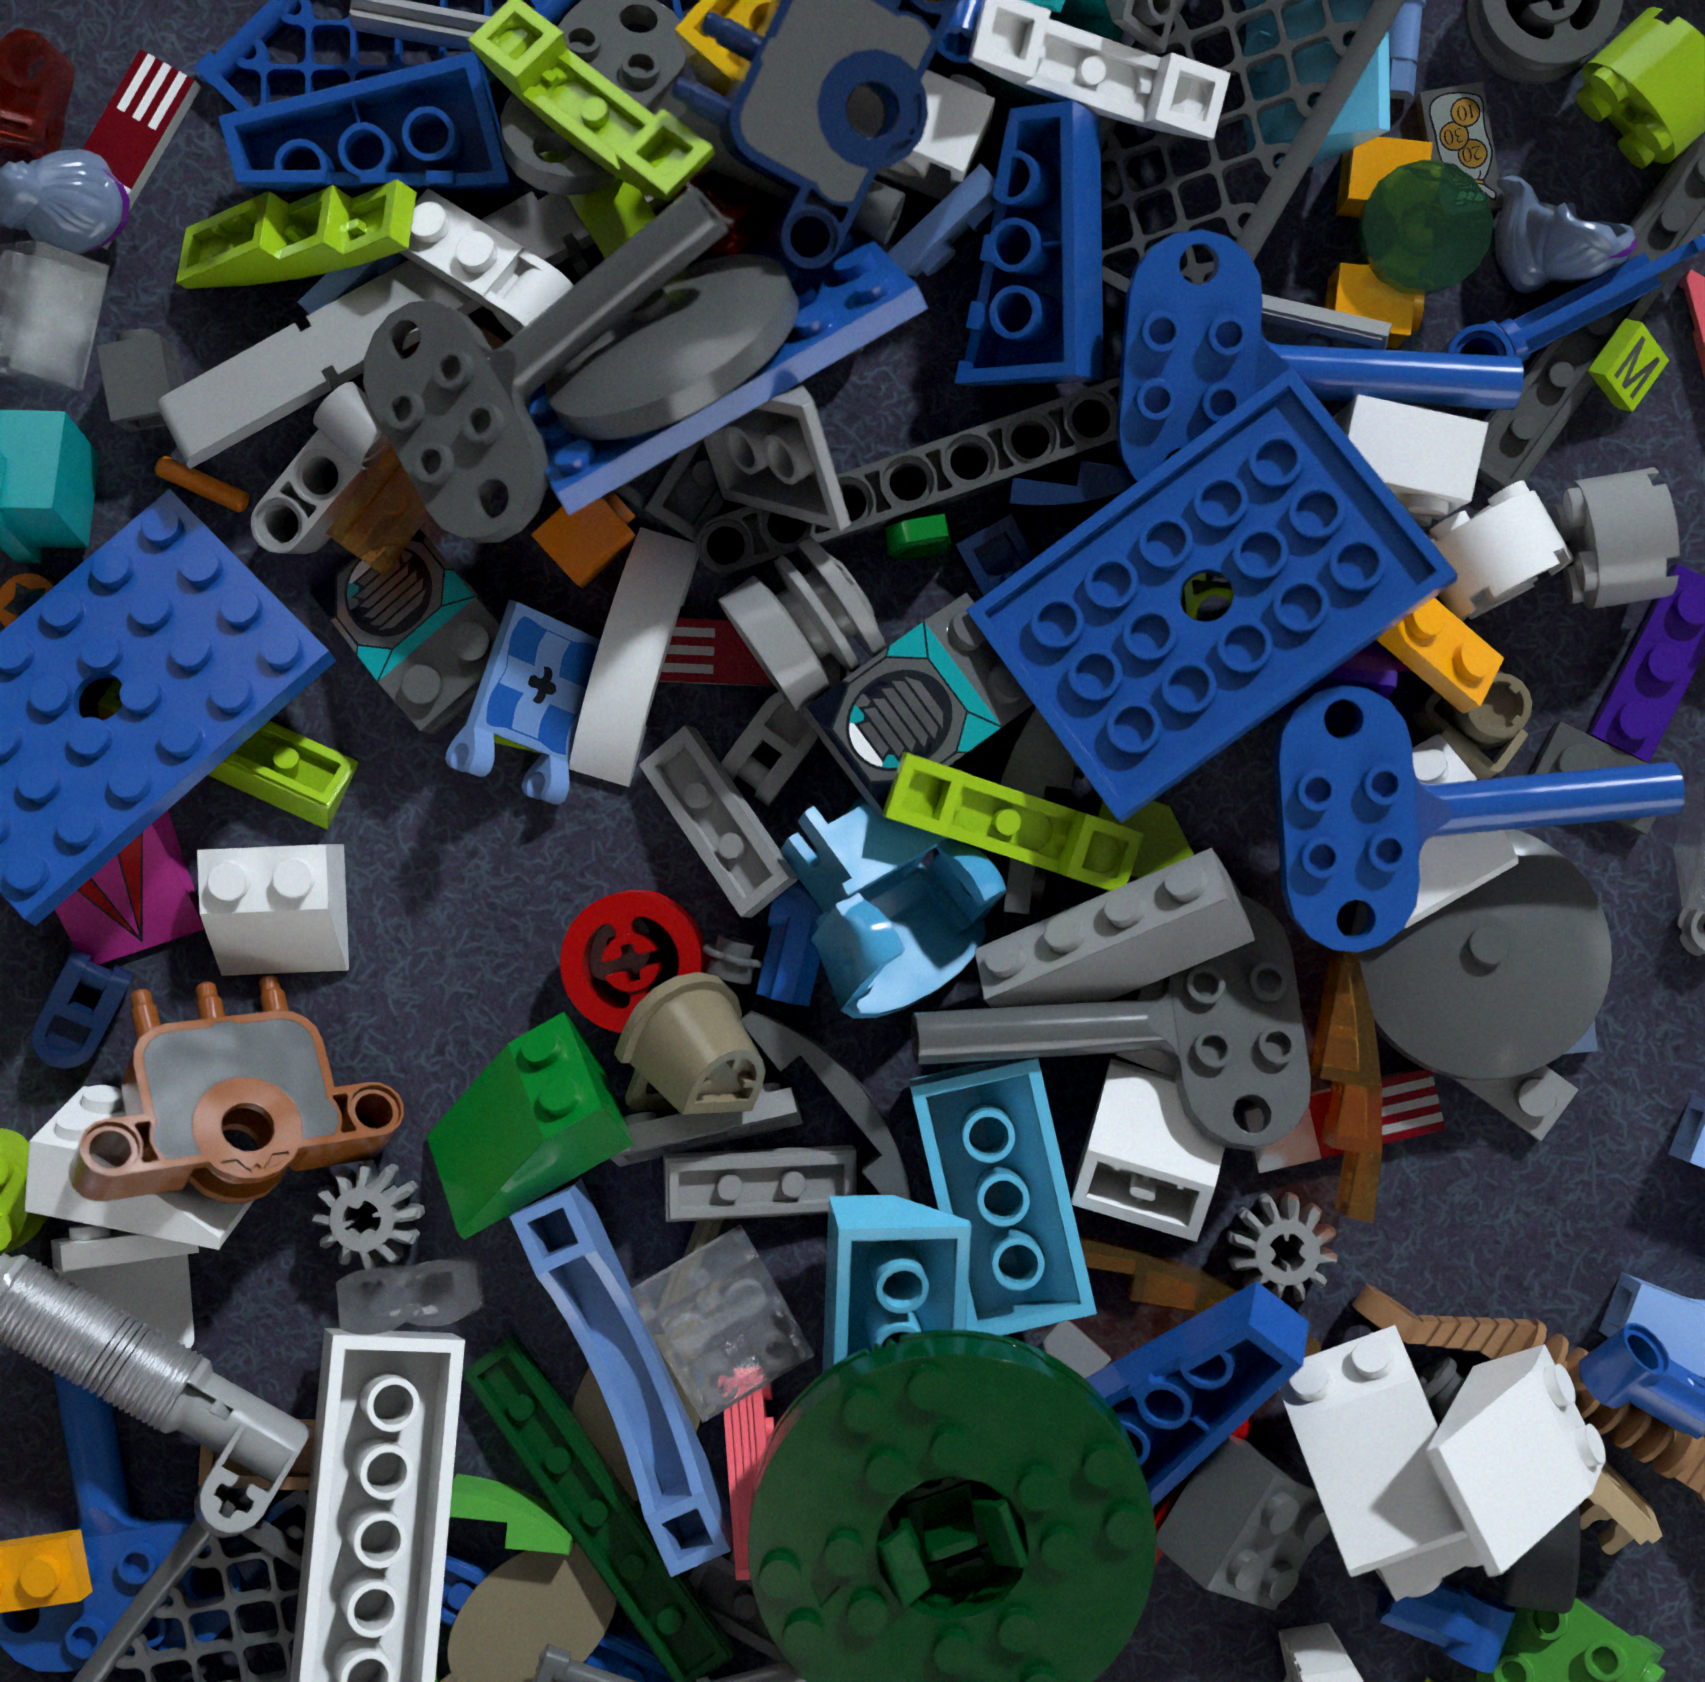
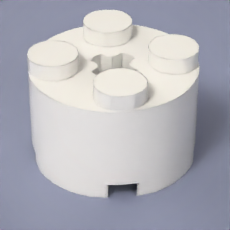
[1428,480,1574,622]

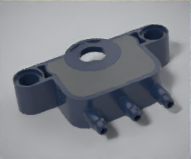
[670,0,960,269]

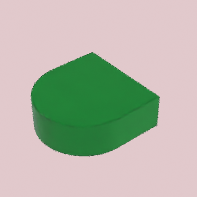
[884,514,952,560]

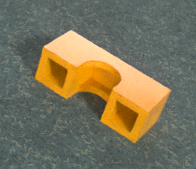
[1325,136,1439,349]

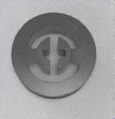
[1465,0,1623,84]

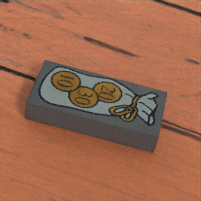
[1415,81,1503,224]

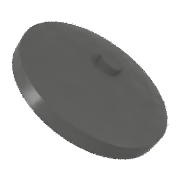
[545,254,799,440]
[1346,829,1612,1081]

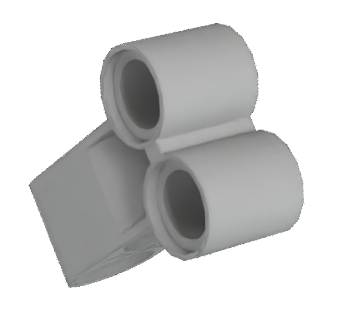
[251,382,403,554]

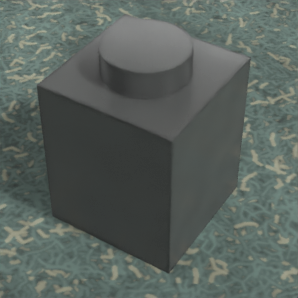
[96,329,185,433]

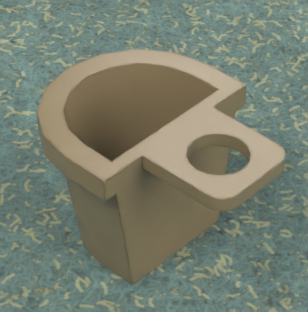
[614,972,765,1115]

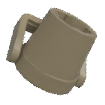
[1413,670,1532,779]

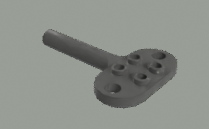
[500,0,906,244]
[363,187,727,543]
[911,895,1311,1151]

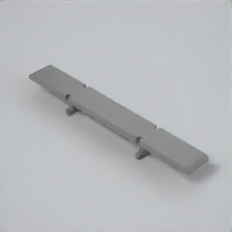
[157,167,720,469]

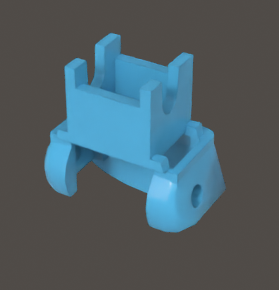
[780,796,1006,1018]

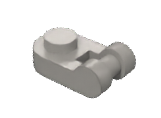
[720,692,819,807]

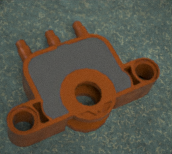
[69,975,404,1203]

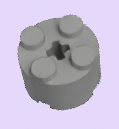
[1552,467,1680,609]

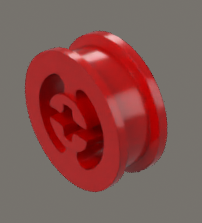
[560,890,706,1033]

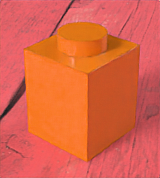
[531,491,636,589]

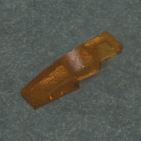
[1309,949,1382,1223]
[1078,1232,1321,1356]

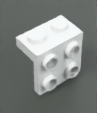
[51,1224,199,1348]

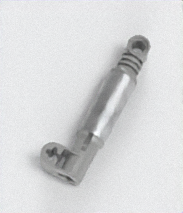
[0,1253,313,1538]

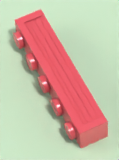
[721,1367,775,1581]

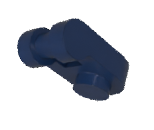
[31,947,133,1069]

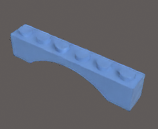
[509,1178,733,1577]

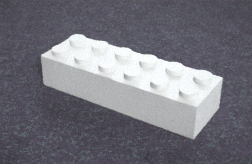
[290,1328,465,1682]

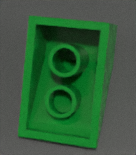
[426,1012,634,1240]

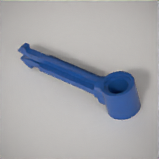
[1440,234,1705,362]

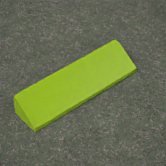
[97,679,359,830]

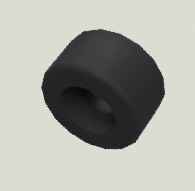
[1500,1505,1580,1614]

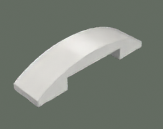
[968,0,1231,141]
[569,527,699,787]

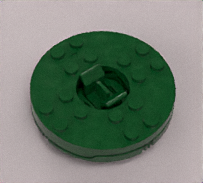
[748,1329,1156,1682]

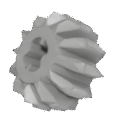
[312,1159,425,1270]
[1226,1192,1338,1301]

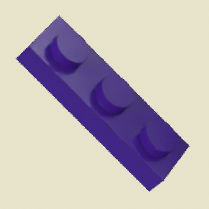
[1586,564,1705,763]

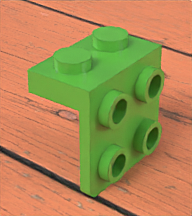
[1476,1597,1666,1682]

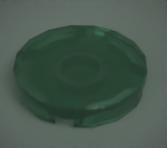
[1357,160,1493,296]

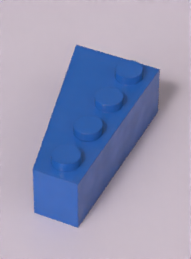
[218,51,518,196]
[954,100,1104,389]
[1085,1281,1309,1507]

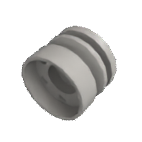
[718,536,887,712]

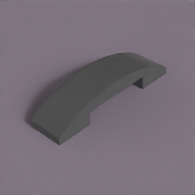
[740,1009,912,1201]

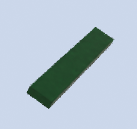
[462,1334,737,1682]

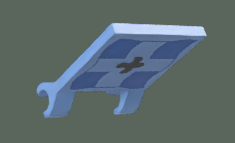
[445,600,600,805]

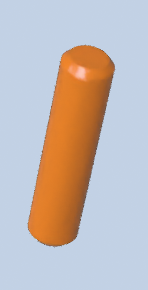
[155,456,249,512]

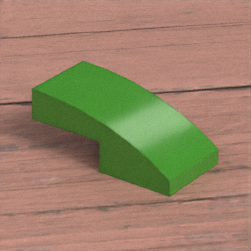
[449,1474,575,1555]

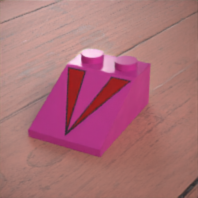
[55,810,205,965]

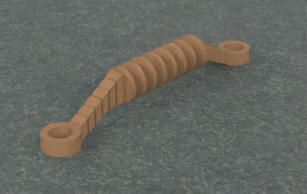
[1352,1283,1705,1508]

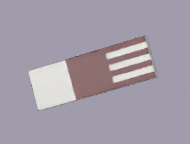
[83,49,201,250]

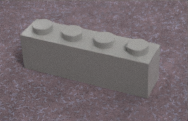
[974,848,1255,1008]

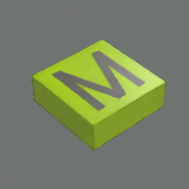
[1588,319,1669,412]

